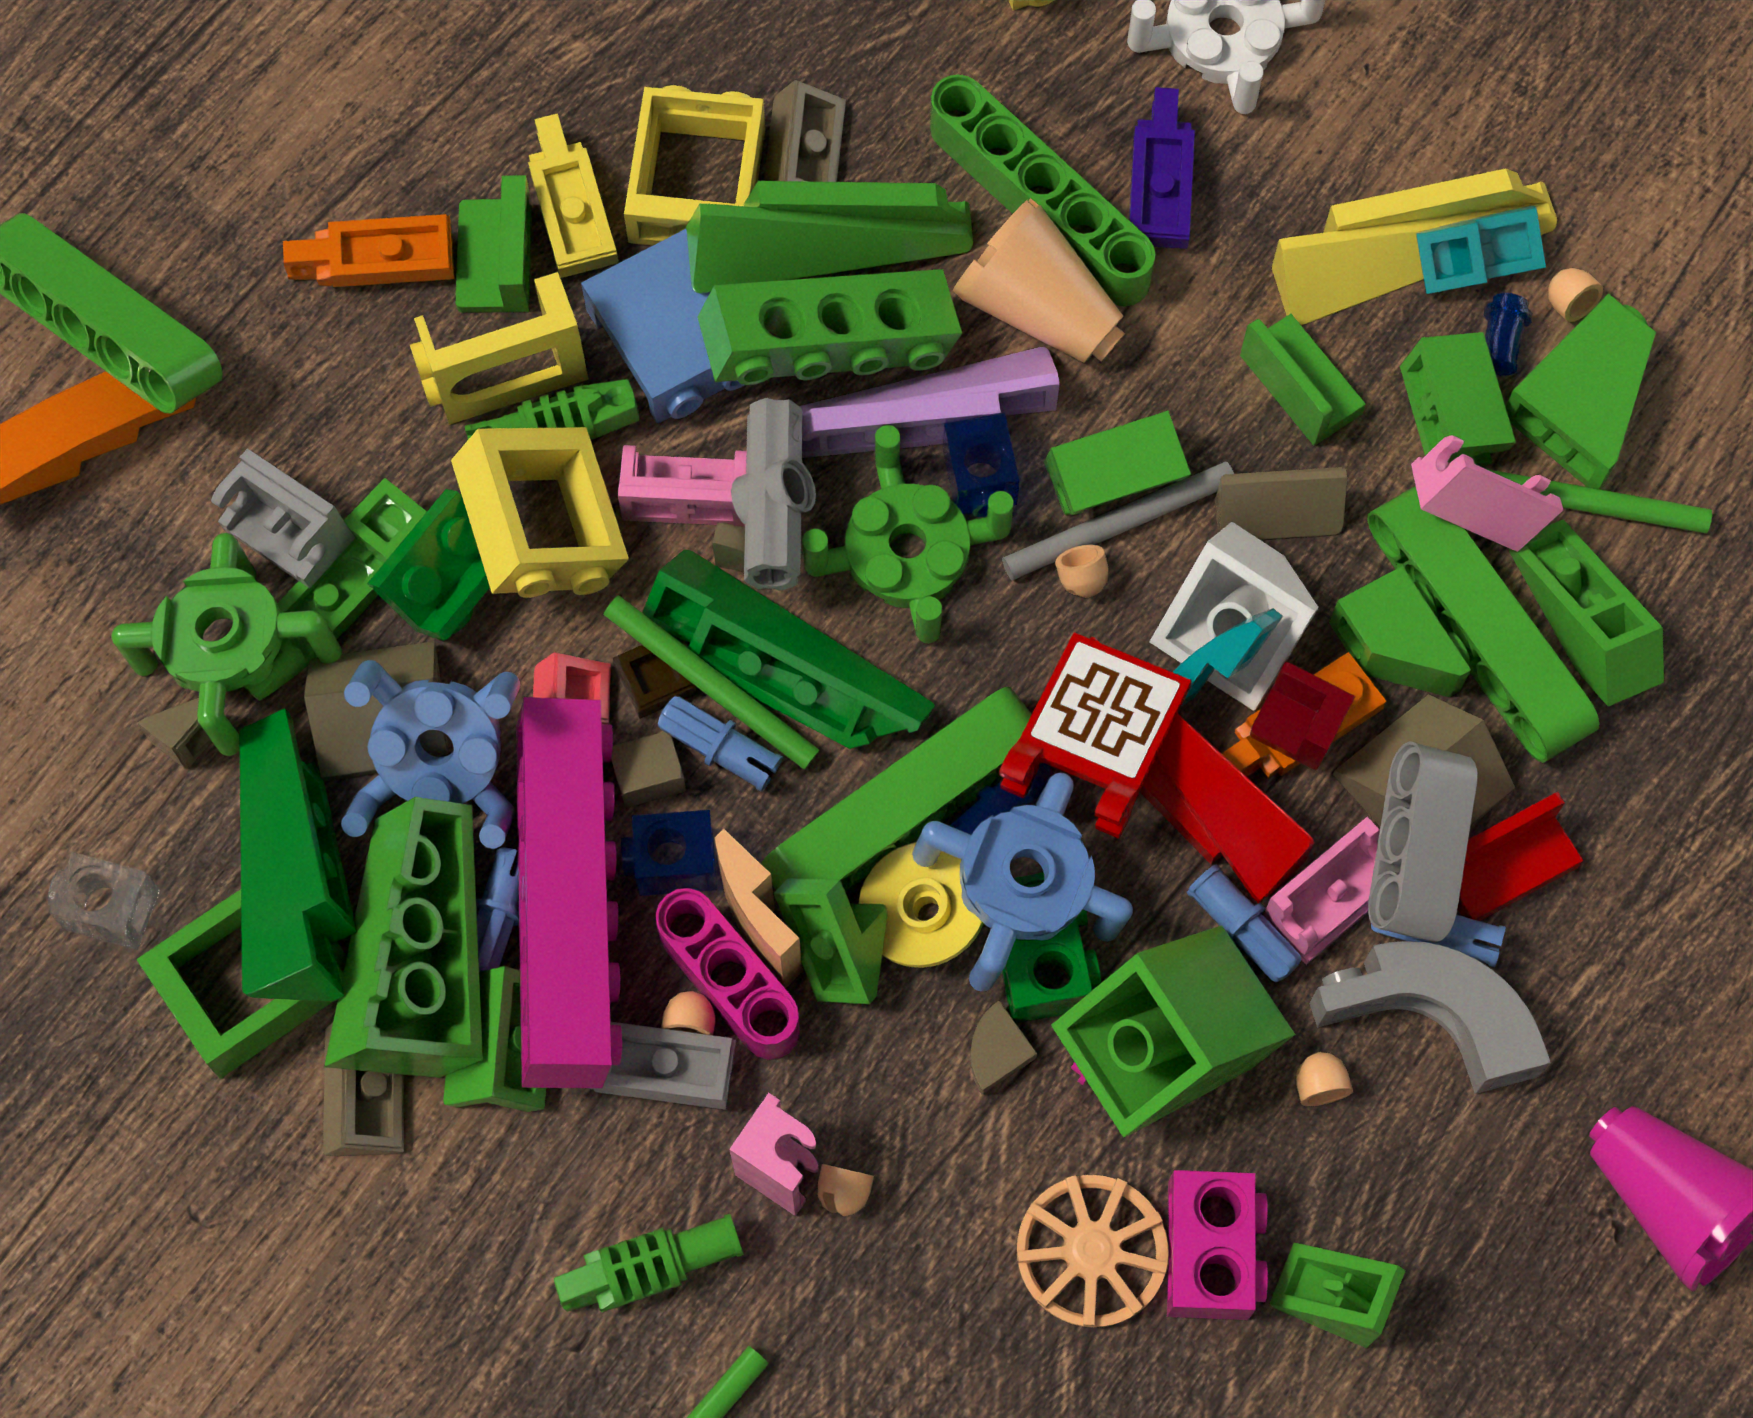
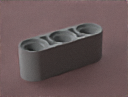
[1368,741,1478,943]

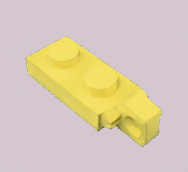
[528,113,619,278]

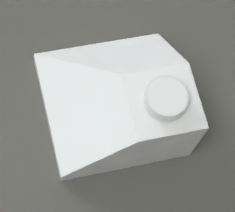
[1149,522,1319,711]

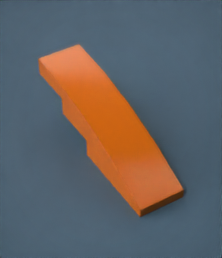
[0,371,196,505]

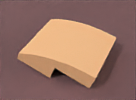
[714,829,802,988]

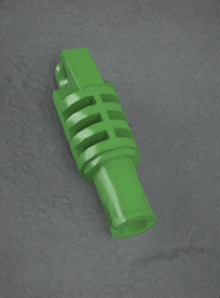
[465,379,640,440]
[554,1213,744,1313]

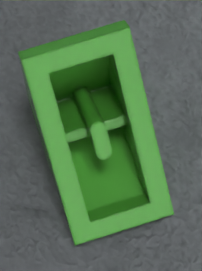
[1270,1242,1405,1348]

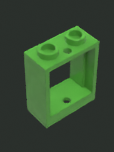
[136,889,347,1079]

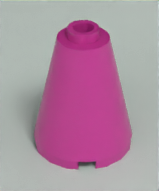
[1589,1106,1753,1291]

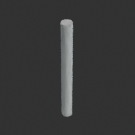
[1002,461,1234,580]

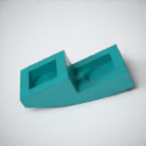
[1416,205,1546,294]
[1173,608,1283,706]

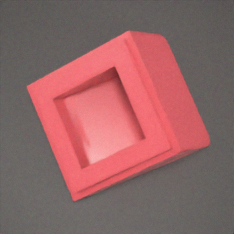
[533,652,611,724]

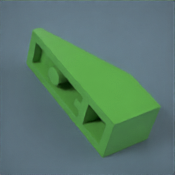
[1509,519,1664,706]

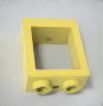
[624,85,765,246]
[451,427,629,598]

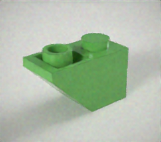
[1329,566,1471,697]

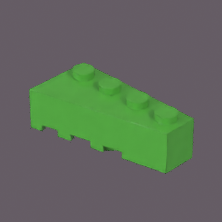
[324,797,483,1078]

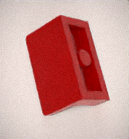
[1457,792,1583,921]

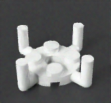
[1127,0,1325,114]

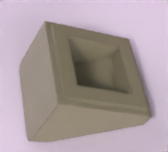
[138,698,212,769]
[611,732,686,808]

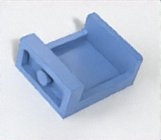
[581,229,744,423]

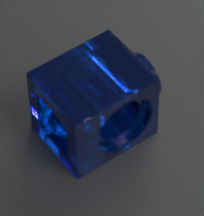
[942,413,1020,517]
[621,810,717,896]

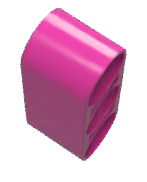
[656,888,800,1060]

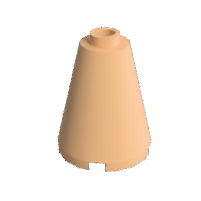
[953,198,1125,363]

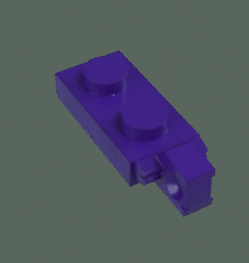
[1129,87,1195,249]

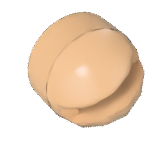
[1548,268,1603,322]
[1055,545,1109,598]
[661,991,715,1035]
[1296,1052,1353,1106]
[818,1164,874,1216]

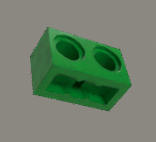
[1001,872,1101,1024]

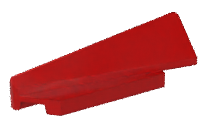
[1090,636,1314,904]

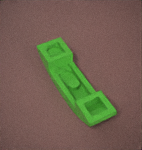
[243,478,427,701]

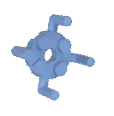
[341,660,520,849]
[912,773,1133,991]

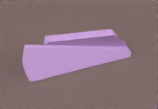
[799,347,1059,458]

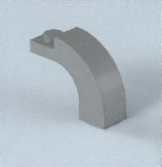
[1309,941,1551,1094]

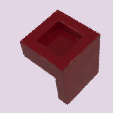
[1249,662,1356,771]

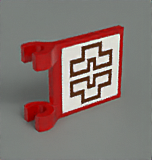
[999,632,1191,839]

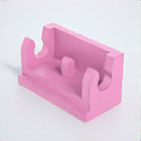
[1411,435,1563,552]
[618,445,747,526]
[1263,817,1380,965]
[729,1093,819,1216]

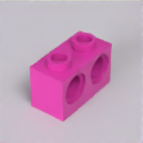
[1167,1170,1268,1320]

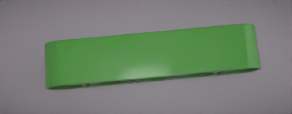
[930,74,1156,307]
[0,213,223,414]
[1367,485,1600,763]
[761,687,1032,892]

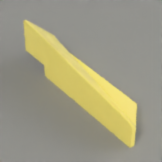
[1272,168,1557,326]

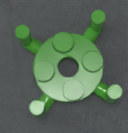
[802,425,1013,643]
[111,533,342,756]

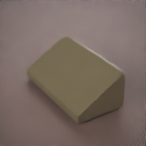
[764,80,846,182]
[1215,467,1347,540]
[323,1023,404,1156]

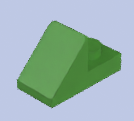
[774,878,887,1004]

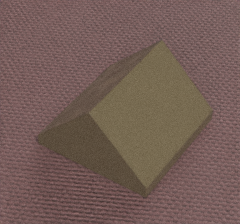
[304,641,449,781]
[1333,694,1515,826]

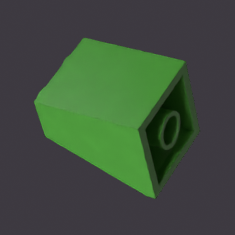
[1051,925,1296,1138]

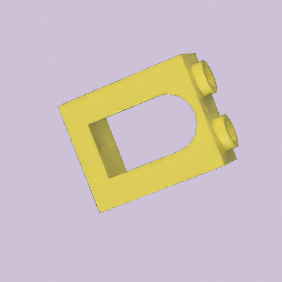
[410,272,588,425]

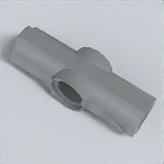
[731,398,816,591]

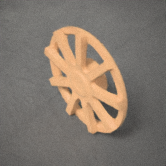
[1017,1175,1168,1327]

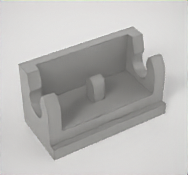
[211,448,355,589]

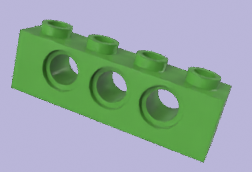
[697,269,962,385]

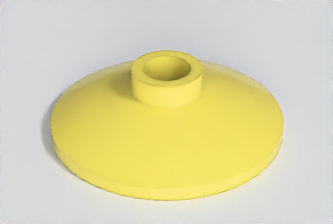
[859,842,984,968]

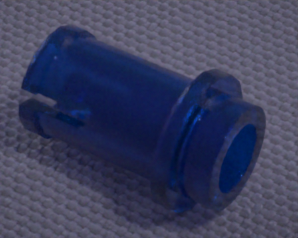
[1484,293,1533,376]

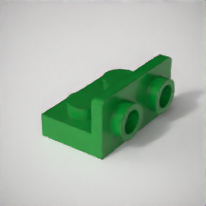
[367,489,490,641]

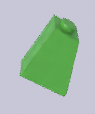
[1506,294,1656,489]

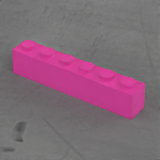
[516,697,622,1088]

